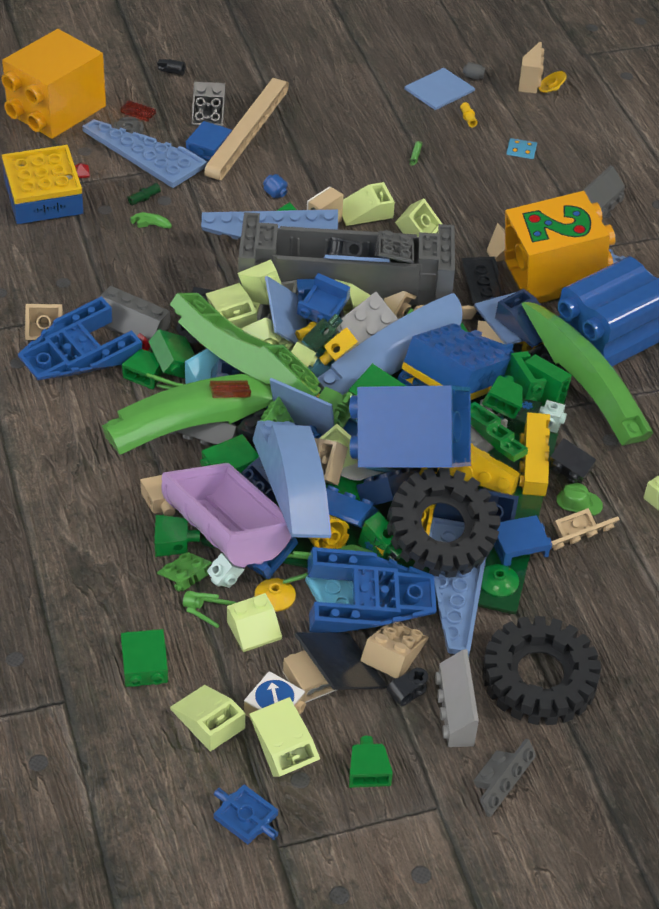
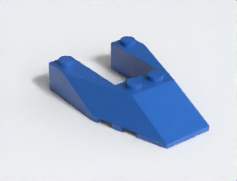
[18,296,142,380]
[308,547,437,633]

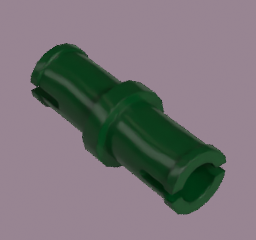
[127,183,161,206]

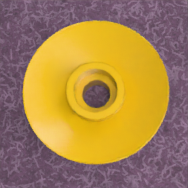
[538,71,567,93]
[255,578,296,612]

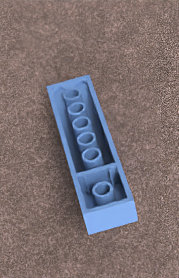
[253,420,331,538]

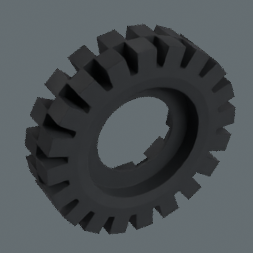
[387,468,500,577]
[482,616,601,725]

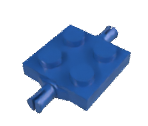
[214,784,279,845]

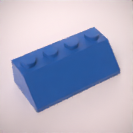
[326,485,379,529]

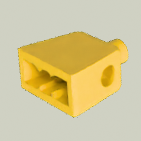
[318,327,359,366]

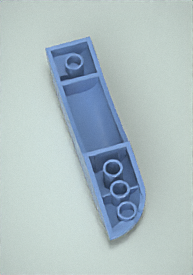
[317,293,462,395]

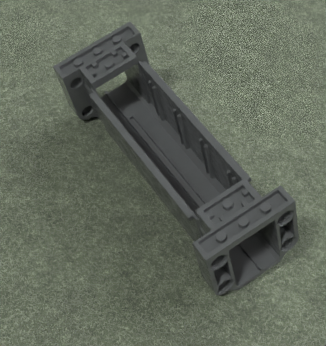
[238,212,455,306]

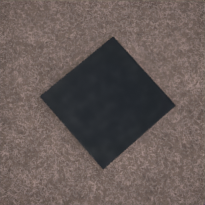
[294,632,388,690]

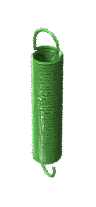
[410,141,423,165]

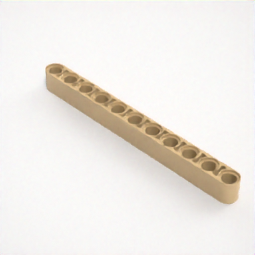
[204,78,289,181]

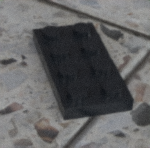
[461,256,506,306]

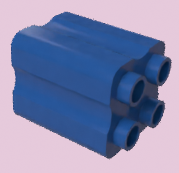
[558,256,659,367]

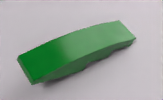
[471,402,528,462]

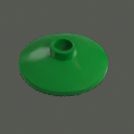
[481,564,519,597]

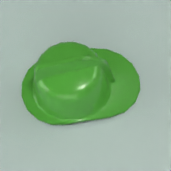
[557,483,603,516]

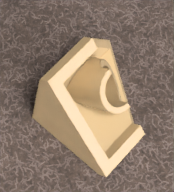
[487,223,505,262]
[384,291,417,319]

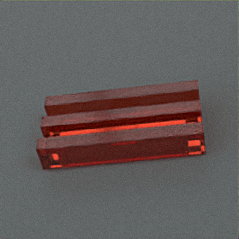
[121,100,156,122]
[209,380,251,398]

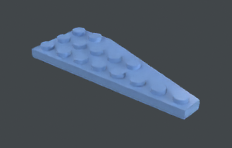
[82,119,207,188]
[201,209,338,240]
[429,517,486,657]

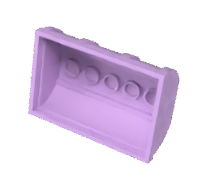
[161,463,291,567]

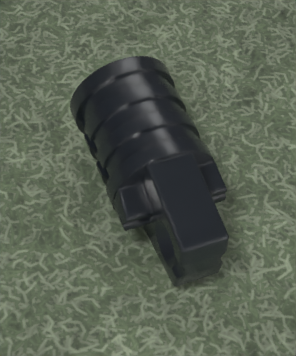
[157,59,186,76]

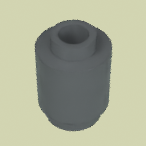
[463,62,486,80]

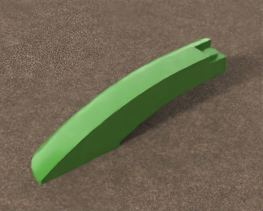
[170,293,321,396]
[522,302,653,446]
[102,374,273,455]

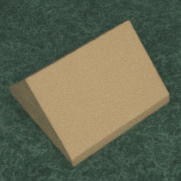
[25,304,63,340]

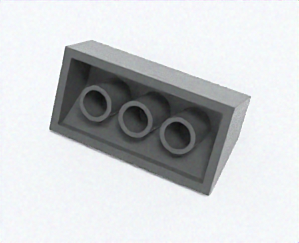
[583,165,625,218]
[100,286,171,347]
[170,422,239,446]

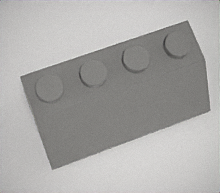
[435,649,479,747]

